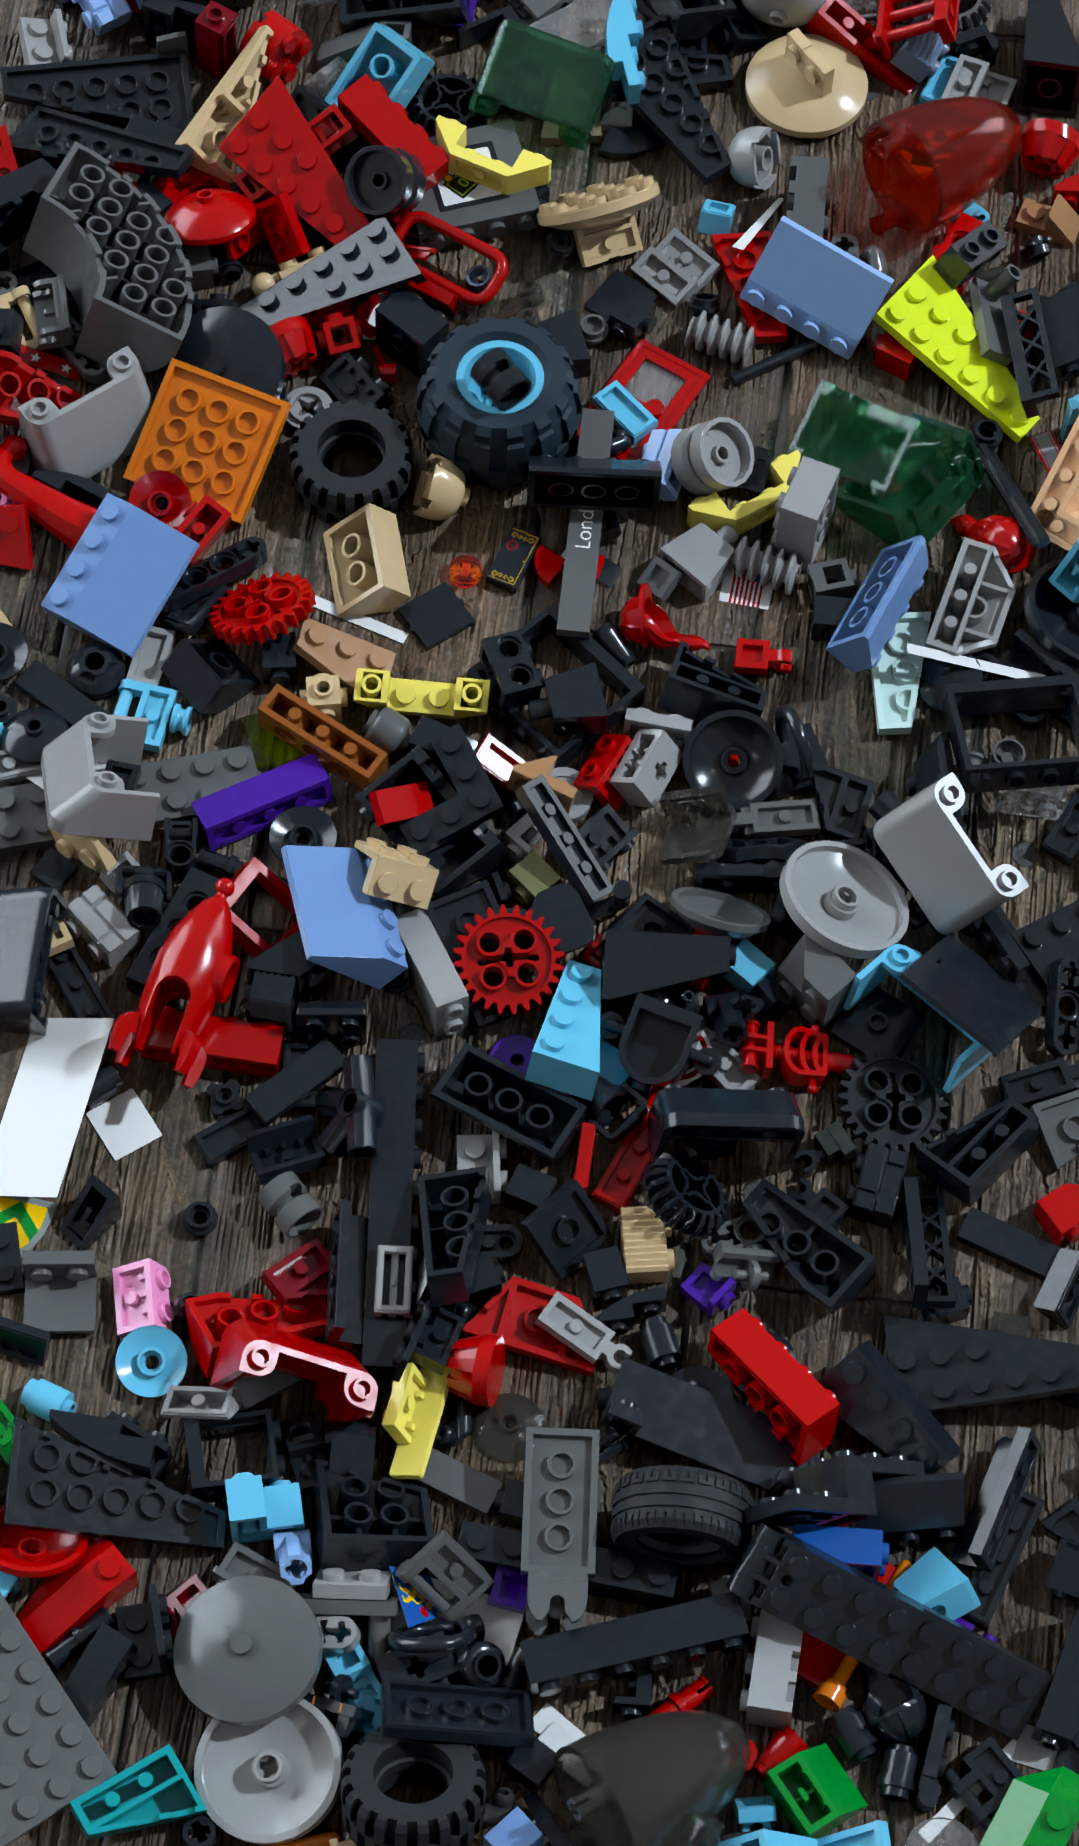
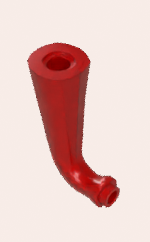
[0,435,97,550]

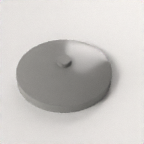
[779,840,909,959]
[194,1699,344,1845]

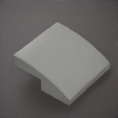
[940,54,1017,133]
[630,227,721,307]

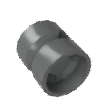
[257,1171,323,1238]

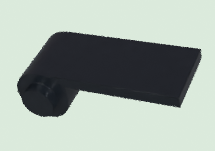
[324,1420,378,1482]

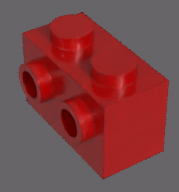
[172,494,232,569]

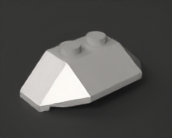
[925,537,1016,656]

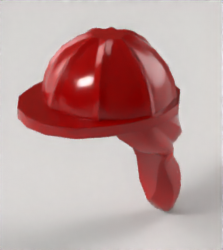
[950,514,1036,573]
[619,583,710,652]

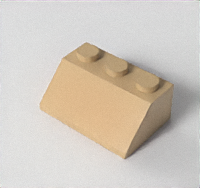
[323,503,411,618]

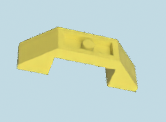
[436,115,552,195]
[686,450,801,536]
[353,668,490,719]

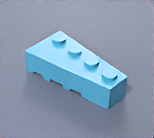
[525,959,601,1101]

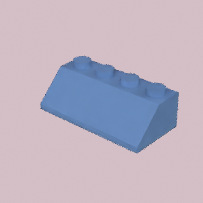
[825,535,929,673]

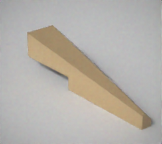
[175,25,274,183]

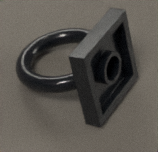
[768,704,829,801]

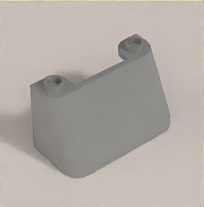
[17,346,154,479]
[873,772,1029,935]

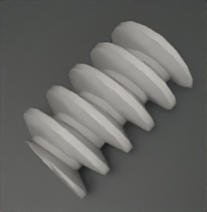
[684,310,755,367]
[730,535,803,595]

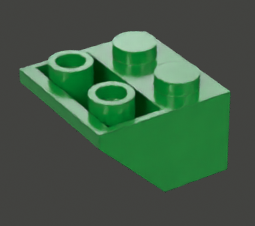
[764,1743,868,1839]

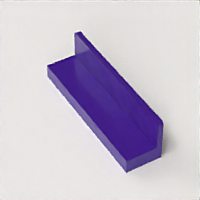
[191,753,334,850]

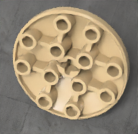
[745,28,868,139]
[536,174,660,267]

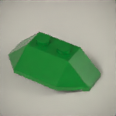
[979,1766,1079,1846]

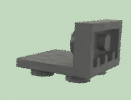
[22,1250,98,1334]

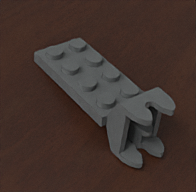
[520,1427,600,1637]

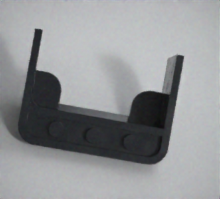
[648,1084,805,1171]

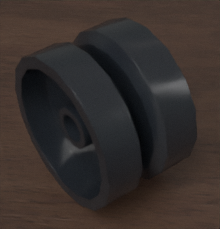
[344,145,426,217]

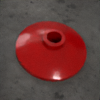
[128,470,192,527]

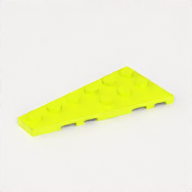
[873,255,1040,444]

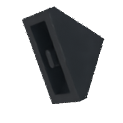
[58,1174,122,1251]

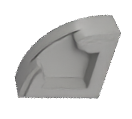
[601,102,633,131]

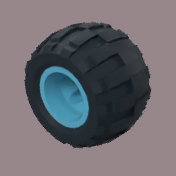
[417,316,582,490]

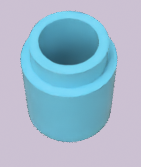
[20,1378,77,1422]

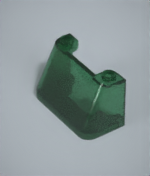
[468,20,615,151]
[789,379,946,501]
[836,413,985,546]

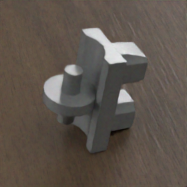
[709,1240,780,1291]

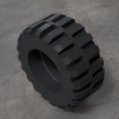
[290,400,414,524]
[341,1726,486,1846]

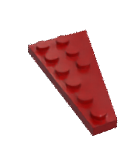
[218,75,369,246]

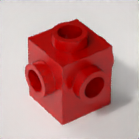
[314,311,363,360]

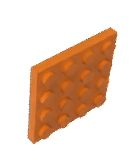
[123,358,292,525]

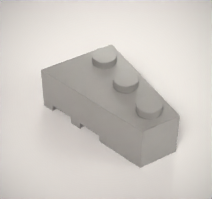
[739,1609,803,1729]

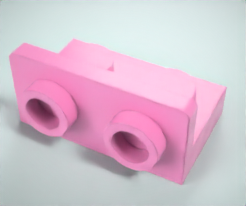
[112,1258,174,1339]

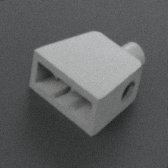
[660,523,738,603]

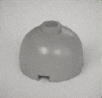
[725,126,781,190]

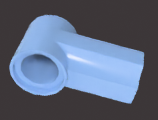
[273,1529,313,1585]

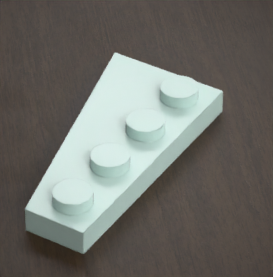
[870,611,932,735]

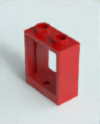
[226,857,299,958]

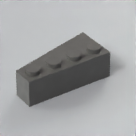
[785,155,831,238]

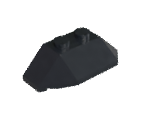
[906,731,964,830]

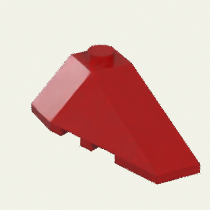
[0,350,83,427]
[184,1292,327,1379]
[17,1536,138,1657]

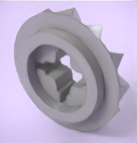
[286,386,333,429]

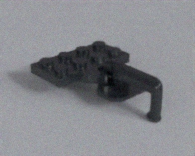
[425,880,632,1030]

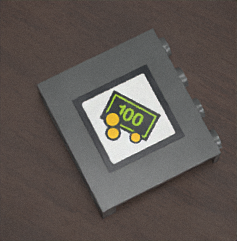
[411,120,541,251]

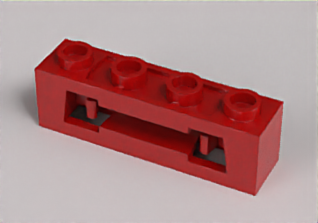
[233,103,358,205]

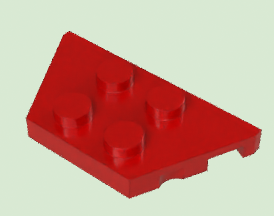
[461,1276,596,1377]

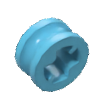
[169,703,194,736]

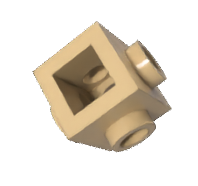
[300,673,348,723]

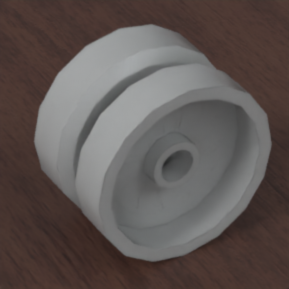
[671,417,755,496]

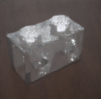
[994,785,1068,820]

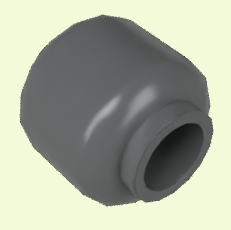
[362,706,412,756]

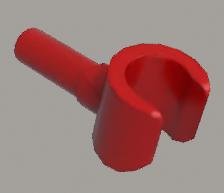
[372,345,396,383]

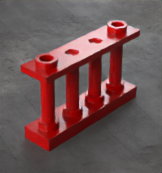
[873,0,960,60]

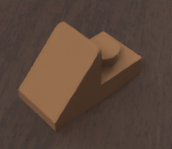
[1014,194,1079,248]
[506,756,578,814]

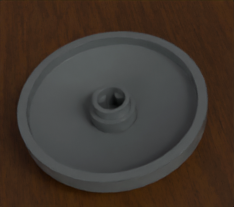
[173,1575,323,1726]

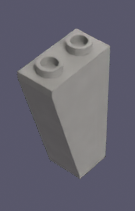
[396,908,469,1037]

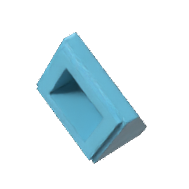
[697,199,736,235]

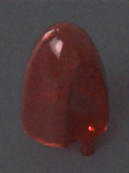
[862,96,1022,236]

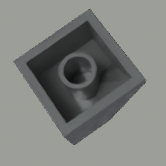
[775,934,857,1030]

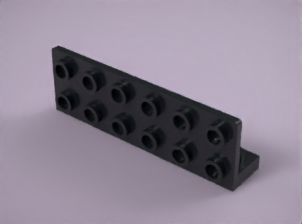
[600,1358,820,1497]

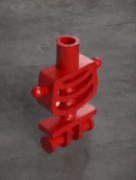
[739,1020,853,1094]

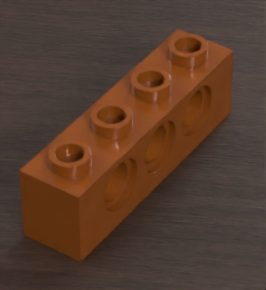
[258,684,388,791]

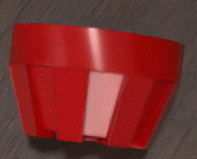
[1020,118,1079,180]
[270,316,317,379]
[447,1334,506,1408]

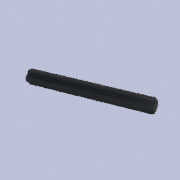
[974,443,1050,551]

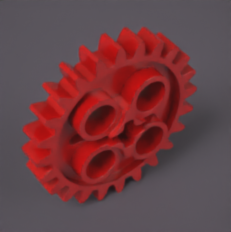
[209,572,316,646]
[452,904,564,1017]

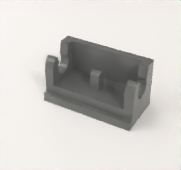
[32,274,75,350]

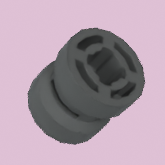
[989,738,1026,763]

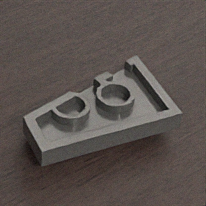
[1030,1090,1079,1172]

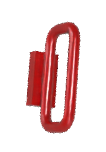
[394,210,509,315]

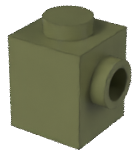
[508,851,561,908]

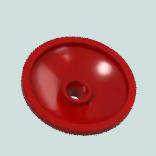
[163,188,257,246]
[0,1504,89,1579]

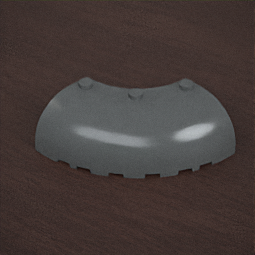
[22,141,194,373]

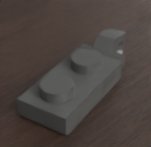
[724,799,821,839]

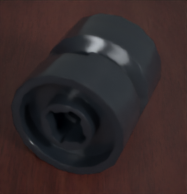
[470,348,531,411]

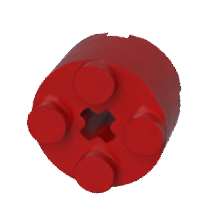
[239,10,312,83]

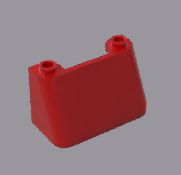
[210,1319,378,1424]

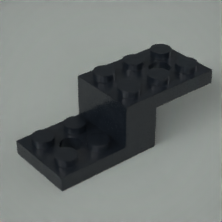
[744,1450,925,1528]

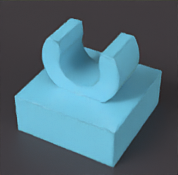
[734,1796,777,1832]

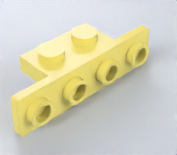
[382,1354,454,1479]

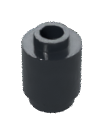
[86,1062,123,1111]
[638,1316,683,1372]
[827,1705,880,1764]
[877,1744,920,1803]

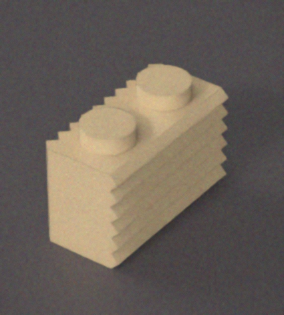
[619,1206,675,1284]

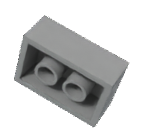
[770,456,840,572]

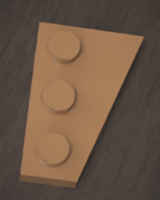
[293,618,396,712]

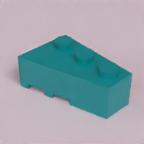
[69,1744,207,1840]

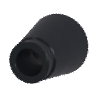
[591,622,638,669]

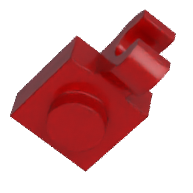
[734,638,793,676]

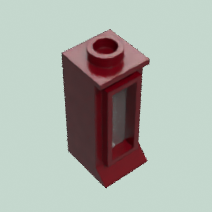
[194,0,238,80]

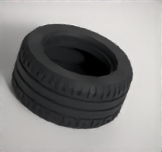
[610,1465,754,1571]

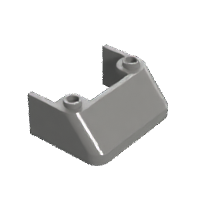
[41,712,160,841]

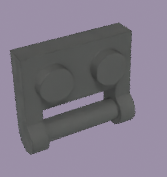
[395,1529,495,1621]

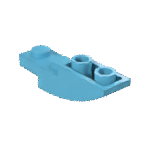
[605,0,645,105]

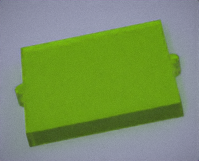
[243,714,306,769]

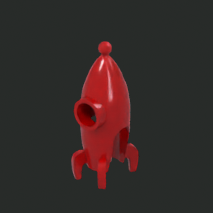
[108,878,240,1089]

